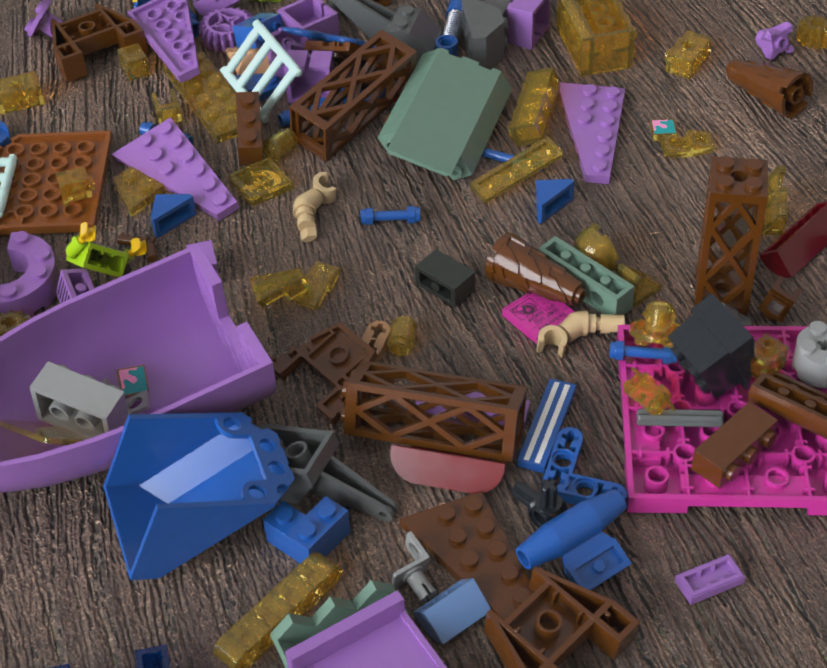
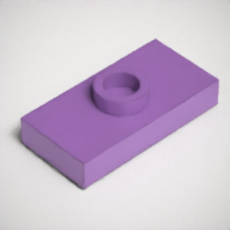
[675,554,746,605]

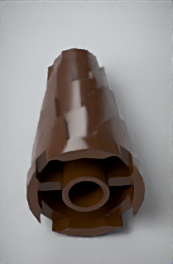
[726,58,813,118]
[485,232,587,306]

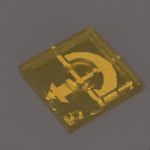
[228,157,294,207]

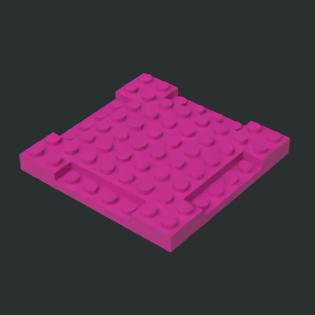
[617,325,827,516]

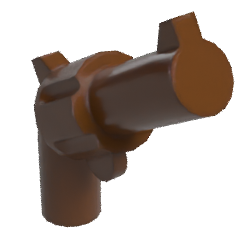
[117,232,158,262]

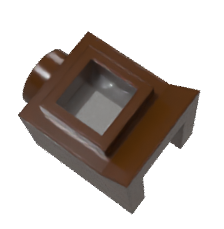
[758,276,803,322]

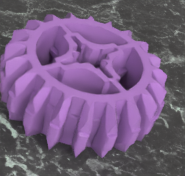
[199,6,253,54]

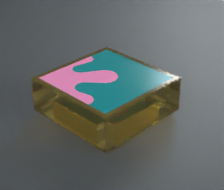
[650,119,677,141]
[116,365,149,396]

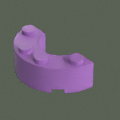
[0,231,60,325]

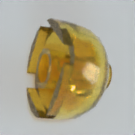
[574,223,621,271]

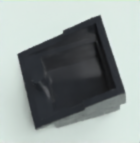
[668,293,755,399]

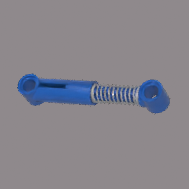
[436,0,462,57]

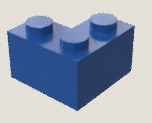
[263,496,351,571]

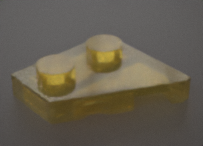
[114,166,165,217]

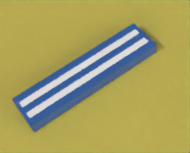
[517,378,576,473]

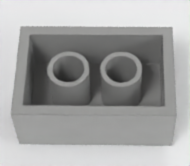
[30,361,128,439]

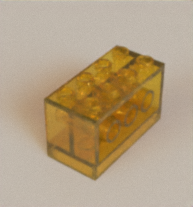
[556,0,637,76]

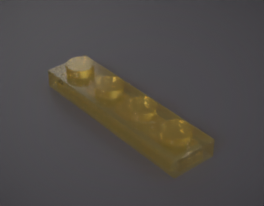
[470,136,562,204]

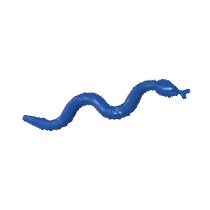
[282,27,375,48]

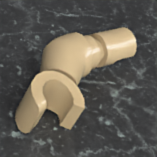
[293,172,337,242]
[536,311,625,358]

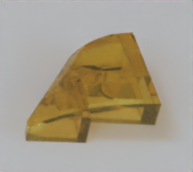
[762,165,788,235]
[250,268,311,308]

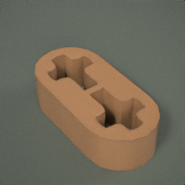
[361,321,391,363]

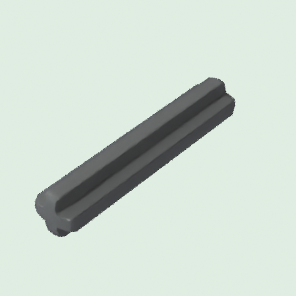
[636,408,723,427]

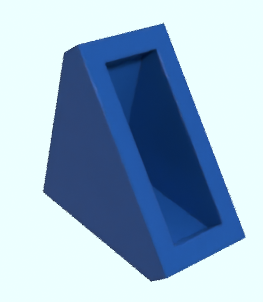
[535,179,575,224]
[151,194,197,238]

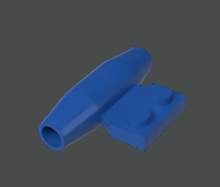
[516,489,632,590]

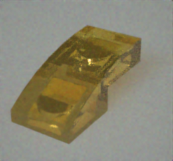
[660,130,715,157]
[292,261,341,310]

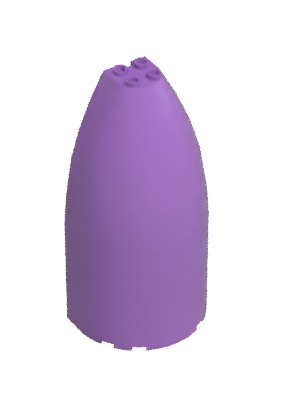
[0,244,276,492]

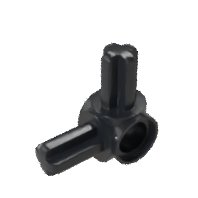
[511,479,568,528]

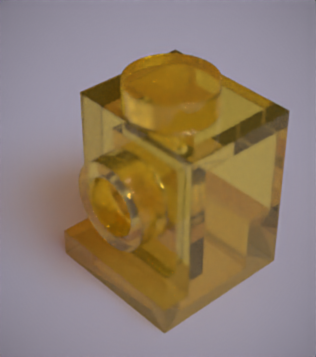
[56,167,96,207]

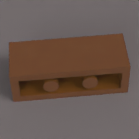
[235,91,263,166]
[691,402,778,489]

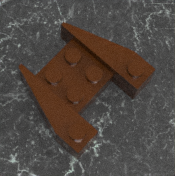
[51,3,149,82]
[484,567,640,668]

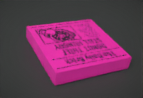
[502,293,575,344]

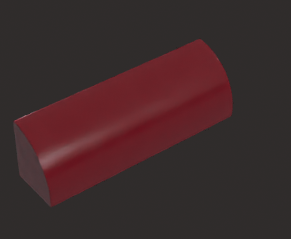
[759,201,827,278]

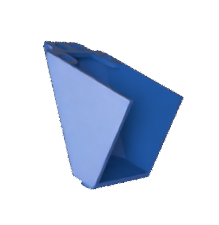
[103,412,295,581]

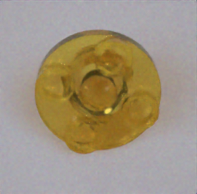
[629,300,680,348]

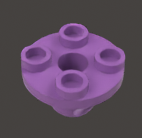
[24,0,63,38]

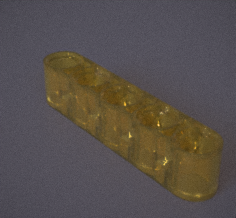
[213,552,342,668]

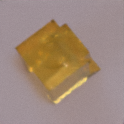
[151,89,182,124]

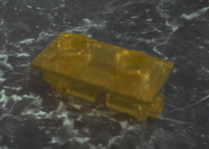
[623,367,676,415]

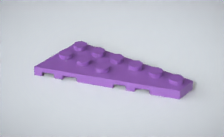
[127,0,201,83]
[557,82,625,184]
[111,117,240,221]

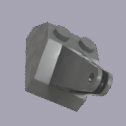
[330,0,443,63]
[461,0,513,70]
[260,423,399,522]

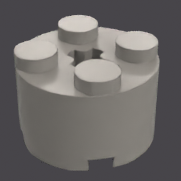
[792,321,827,388]

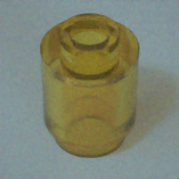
[263,128,298,161]
[387,316,418,356]

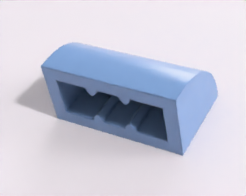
[413,578,491,644]

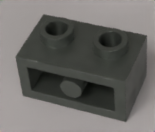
[415,249,475,308]

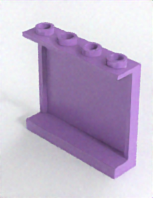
[285,590,447,668]

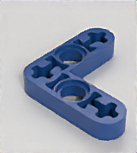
[543,427,627,505]

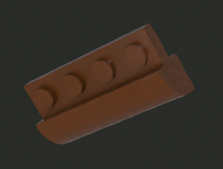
[748,369,827,439]

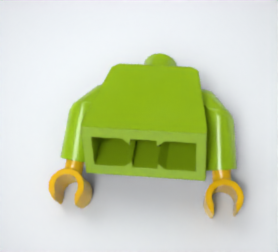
[65,222,147,277]

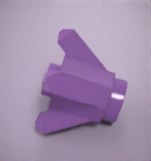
[755,22,794,61]

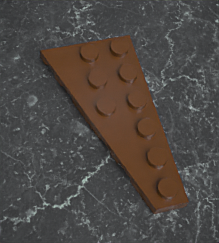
[399,491,533,620]

